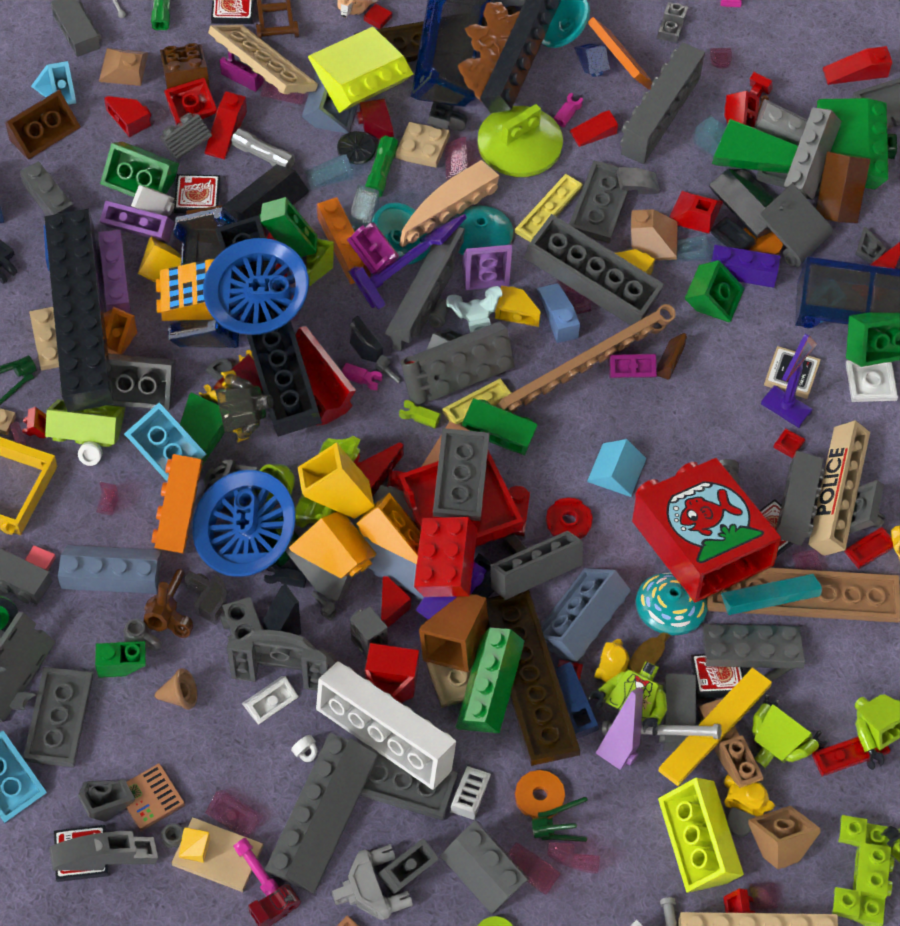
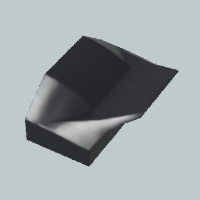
[349,316,383,363]

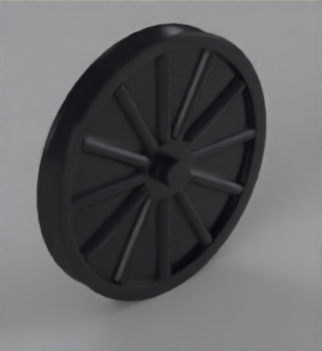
[337,131,376,164]

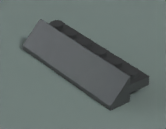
[385,228,464,351]
[265,732,378,894]

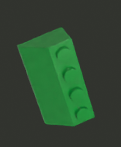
[455,628,525,733]

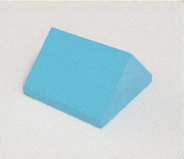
[587,439,647,497]

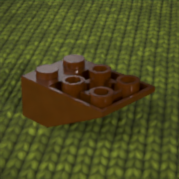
[160,43,210,90]

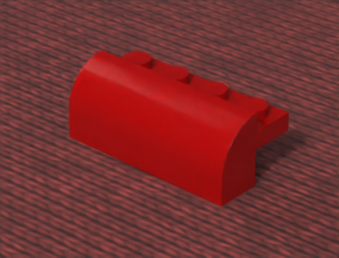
[295,326,356,426]

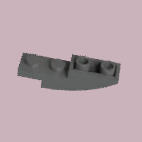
[49,831,158,871]

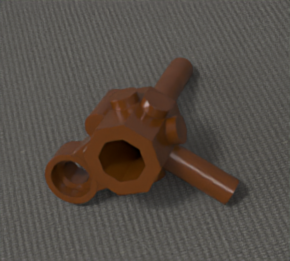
[143,569,193,638]

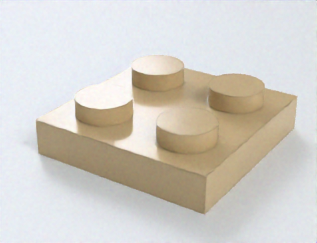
[395,122,450,168]

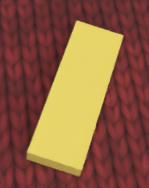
[443,378,511,425]

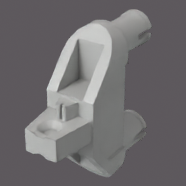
[332,844,413,920]

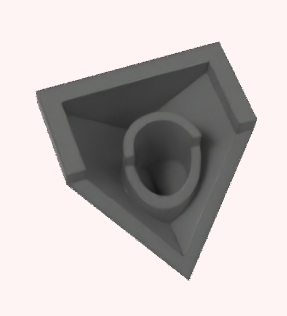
[78,778,135,822]

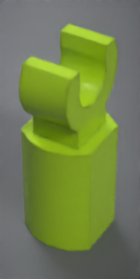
[399,400,441,429]

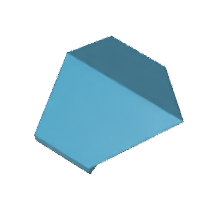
[31,61,76,105]

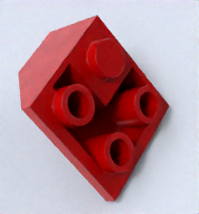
[669,191,723,234]

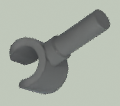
[375,355,401,384]
[311,591,337,620]

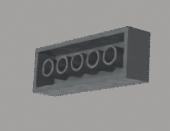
[620,42,705,164]
[524,214,664,325]

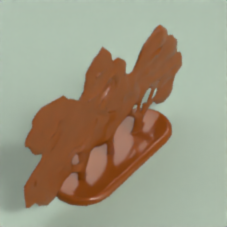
[458,2,520,102]

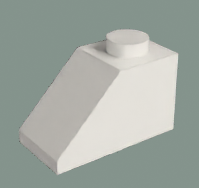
[131,185,174,216]

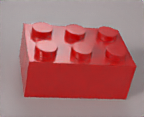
[414,517,477,597]

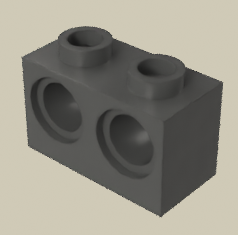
[220,597,262,642]
[350,606,388,659]

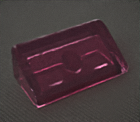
[261,78,305,105]
[445,137,468,180]
[205,790,264,838]

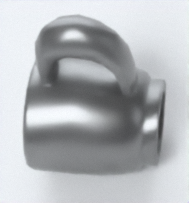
[124,619,162,651]

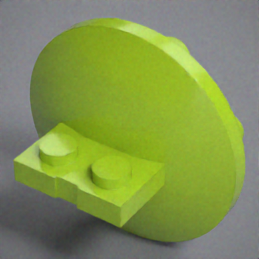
[477,104,563,177]

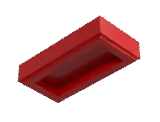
[844,527,894,569]

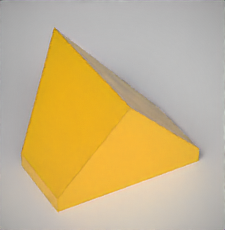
[138,237,191,282]

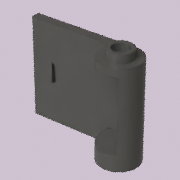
[758,183,833,267]

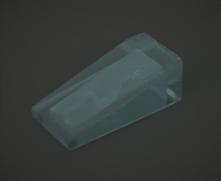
[305,154,352,189]
[665,235,711,262]

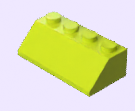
[658,777,744,893]

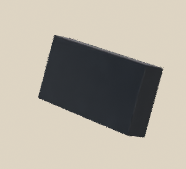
[710,217,756,250]

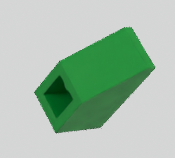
[95,641,146,678]

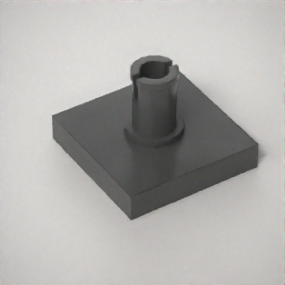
[849,480,885,534]

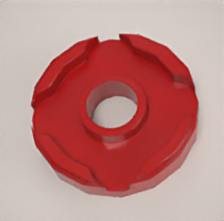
[546,497,593,539]

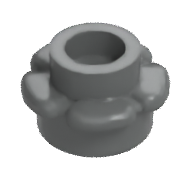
[161,824,184,848]

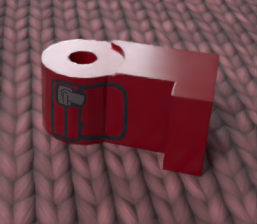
[248,884,301,926]

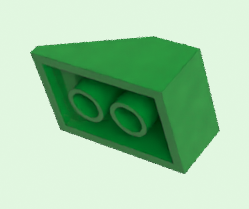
[846,313,900,367]

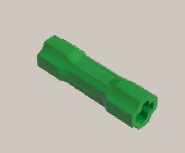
[151,0,170,30]
[364,136,398,197]

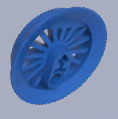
[203,238,309,335]
[192,470,296,577]

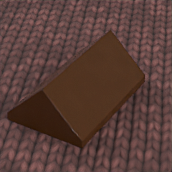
[5,90,81,160]
[816,151,871,223]

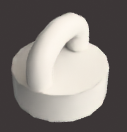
[78,441,103,466]
[291,735,318,762]

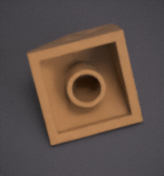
[99,48,148,86]
[631,209,678,261]
[748,806,820,869]

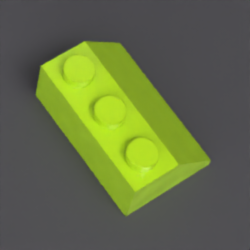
[45,399,126,447]

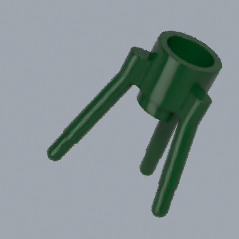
[0,355,37,405]
[532,797,588,842]

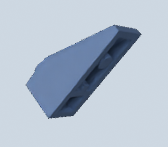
[537,283,580,343]

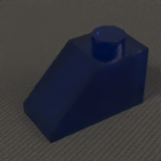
[574,43,610,77]

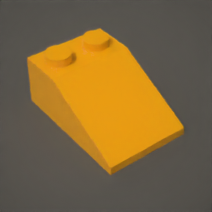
[357,492,421,564]

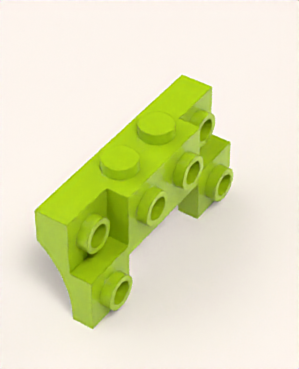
[295,436,360,528]
[832,815,894,926]

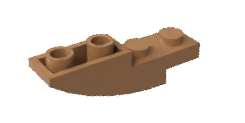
[698,699,763,788]

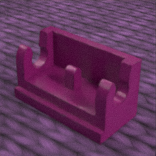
[220,52,265,92]
[347,222,399,274]
[608,354,657,378]

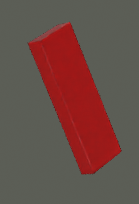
[812,737,891,777]

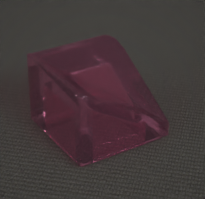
[96,482,119,516]

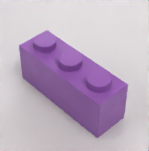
[100,201,174,243]

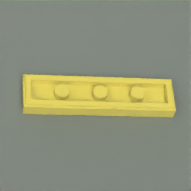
[515,174,583,242]

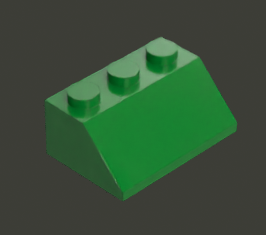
[100,141,180,197]

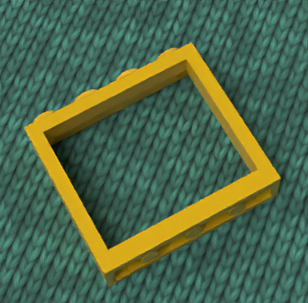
[0,437,58,535]

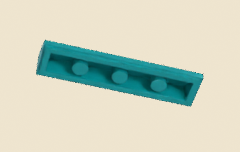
[721,574,823,615]

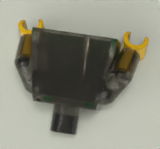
[215,371,274,442]

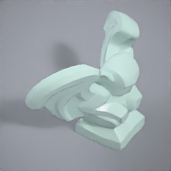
[446,286,503,333]

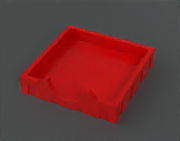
[398,450,523,547]

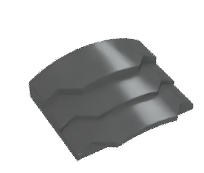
[227,630,329,691]

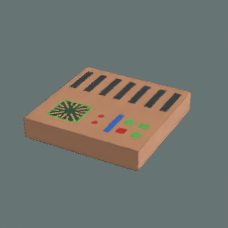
[126,763,185,832]

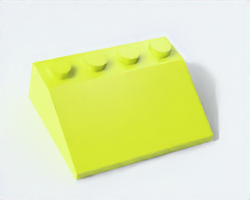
[308,27,413,113]

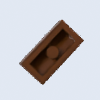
[656,333,687,380]

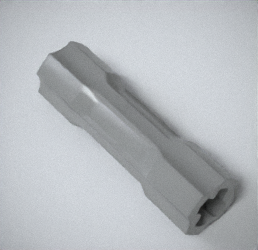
[231,128,295,168]

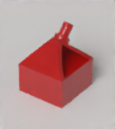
[365,643,419,705]

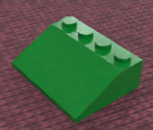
[817,98,888,190]

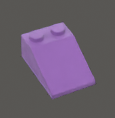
[462,245,512,290]

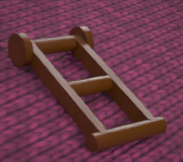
[256,0,299,40]

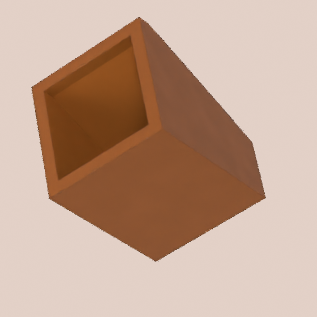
[419,594,489,673]

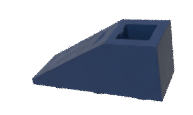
[554,662,599,739]

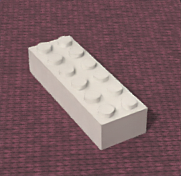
[316,661,456,790]

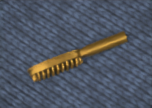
[629,632,671,674]

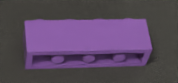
[98,230,131,314]

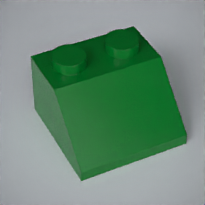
[685,260,745,322]

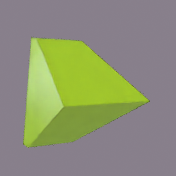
[307,238,334,286]

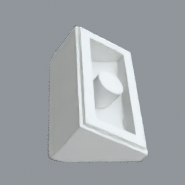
[242,676,299,725]

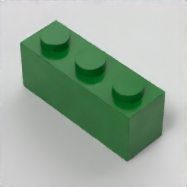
[260,197,318,257]
[462,398,538,456]

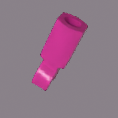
[553,93,583,128]
[342,363,383,390]

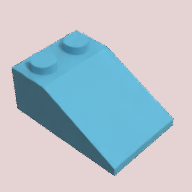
[124,402,207,481]
[0,730,47,823]

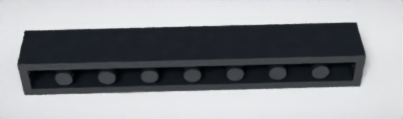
[480,0,561,113]

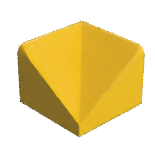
[179,828,210,863]

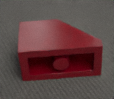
[356,98,394,139]

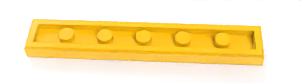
[658,668,772,786]

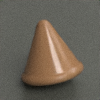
[155,668,197,710]

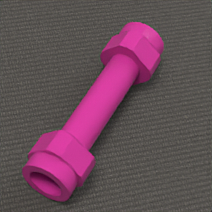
[233,837,279,896]

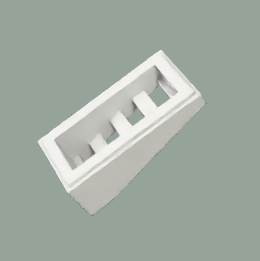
[451,766,491,820]

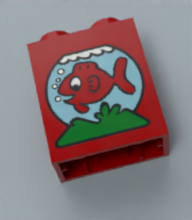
[632,458,781,603]

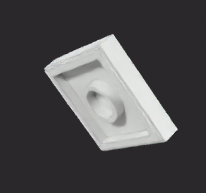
[846,360,898,402]

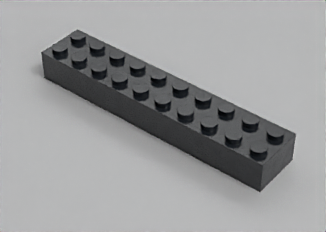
[44,208,114,412]
[215,216,322,437]

